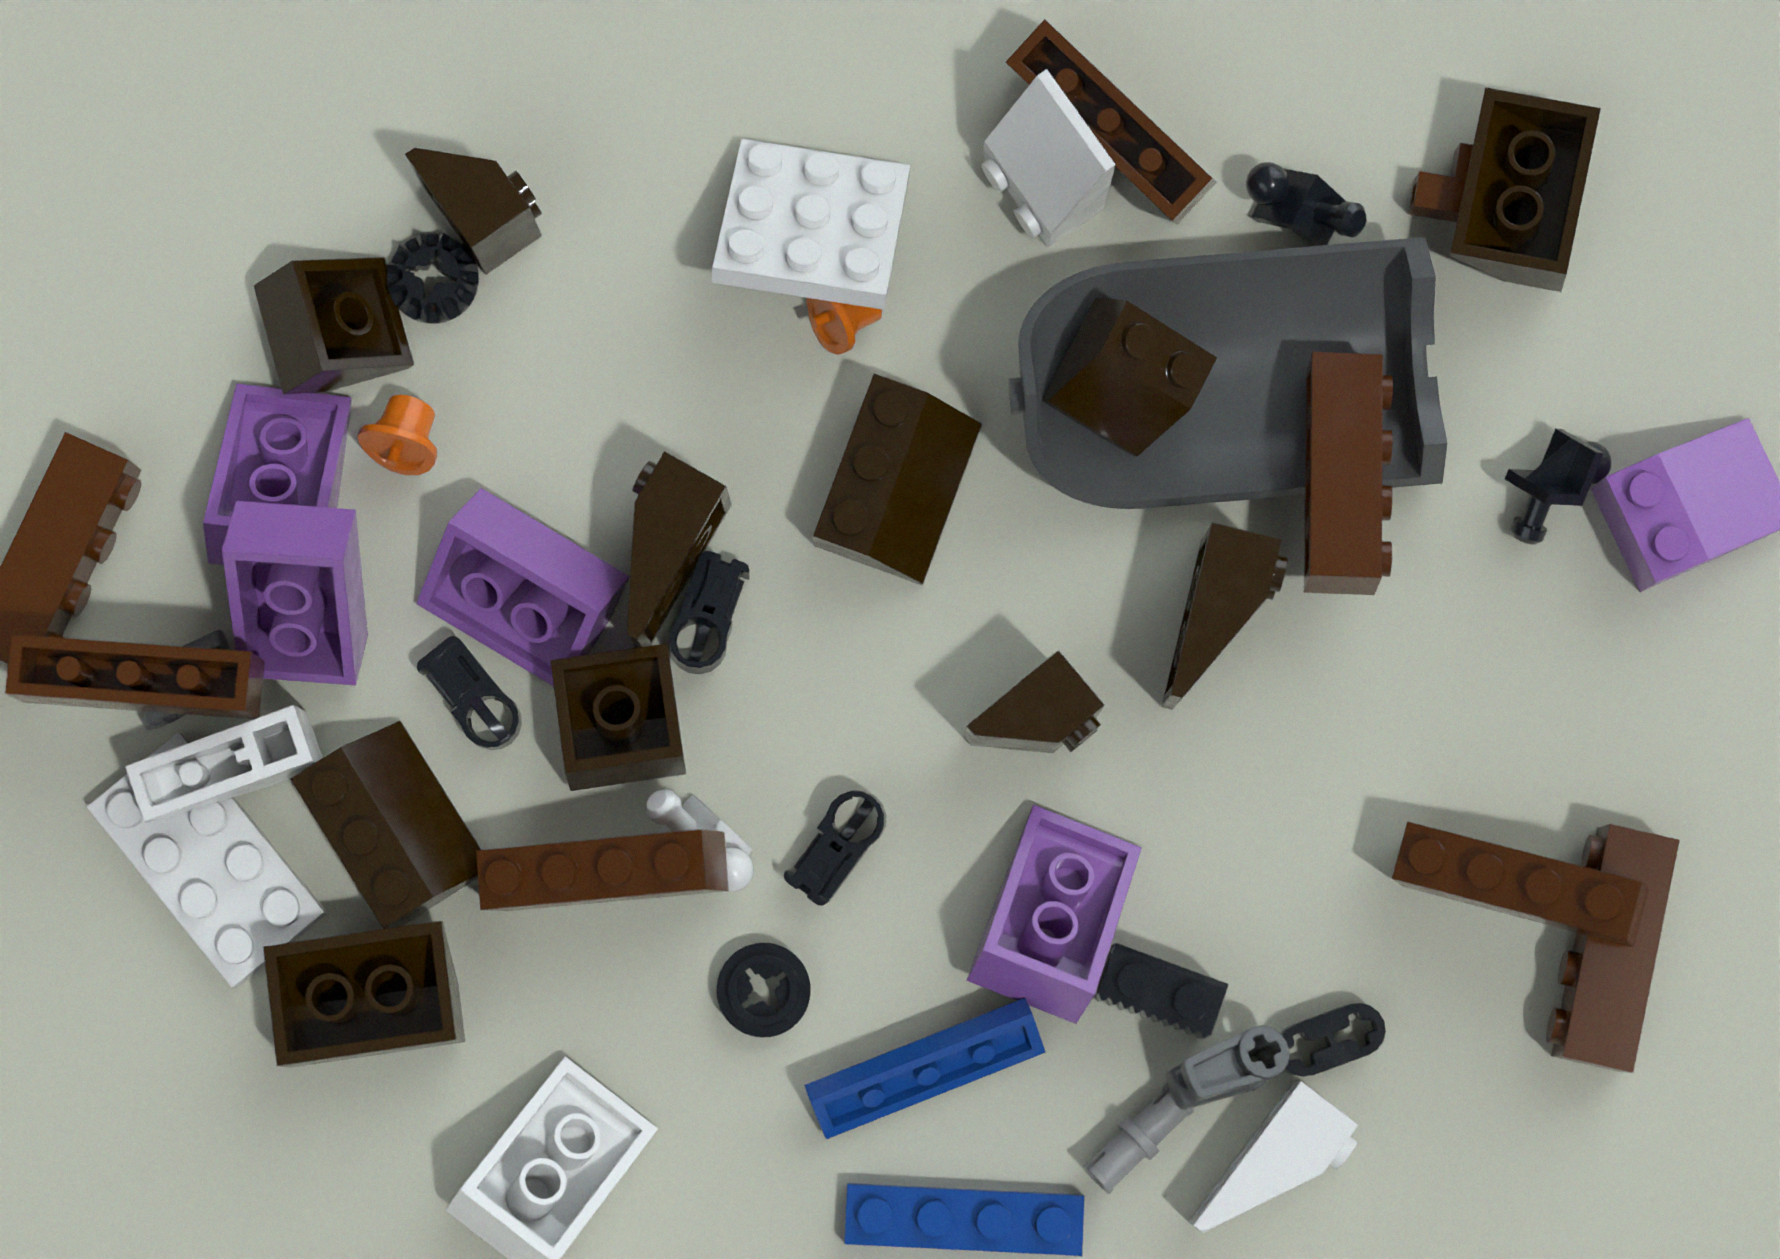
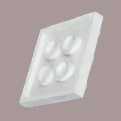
[712,139,910,310]

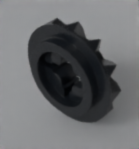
[387,232,479,324]
[716,943,811,1038]

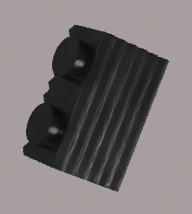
[1095,943,1228,1038]

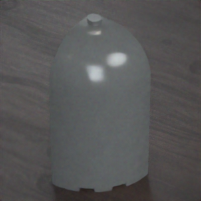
[1009,237,1447,509]

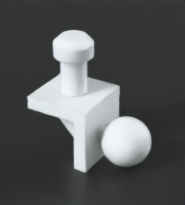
[645,788,754,892]

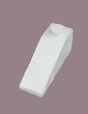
[125,705,323,823]
[1188,1080,1359,1232]

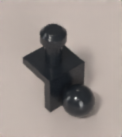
[1246,162,1367,246]
[1505,428,1612,545]

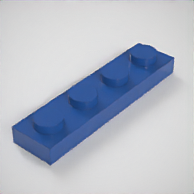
[804,998,1046,1139]
[844,1183,1085,1256]

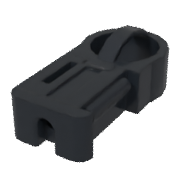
[669,551,750,674]
[417,636,522,750]
[784,790,887,906]

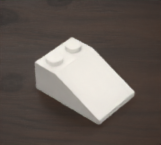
[981,69,1115,247]
[446,1057,658,1259]

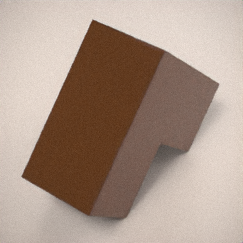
[1408,143,1473,223]

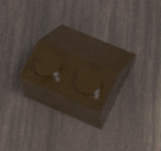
[405,148,542,275]
[253,257,414,395]
[1042,298,1217,456]
[550,643,686,791]
[964,650,1105,753]

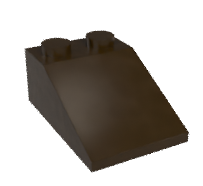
[627,451,732,648]
[1161,522,1288,710]

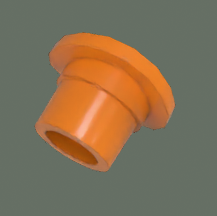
[806,298,882,355]
[357,395,437,475]

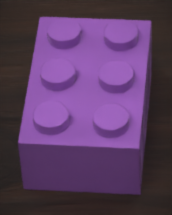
[222,501,368,685]

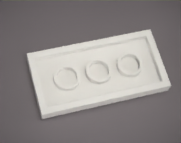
[87,732,328,988]

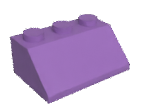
[416,488,630,686]

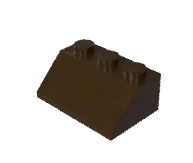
[1450,87,1601,292]
[813,373,982,586]
[290,721,482,929]
[263,921,466,1068]

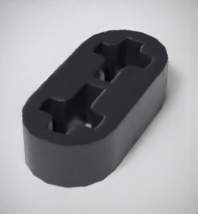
[1280,1003,1386,1077]

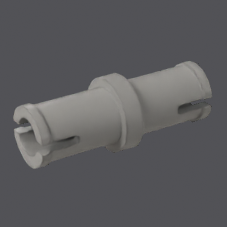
[1082,1084,1194,1194]

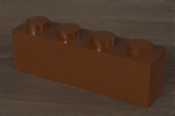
[1005,19,1217,224]
[1304,352,1393,595]
[0,432,142,664]
[5,634,265,719]
[1392,821,1649,948]
[1546,824,1680,1073]
[477,829,729,911]

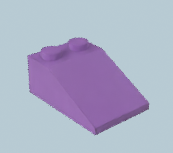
[203,383,352,565]
[1591,418,1780,592]
[966,805,1142,1024]

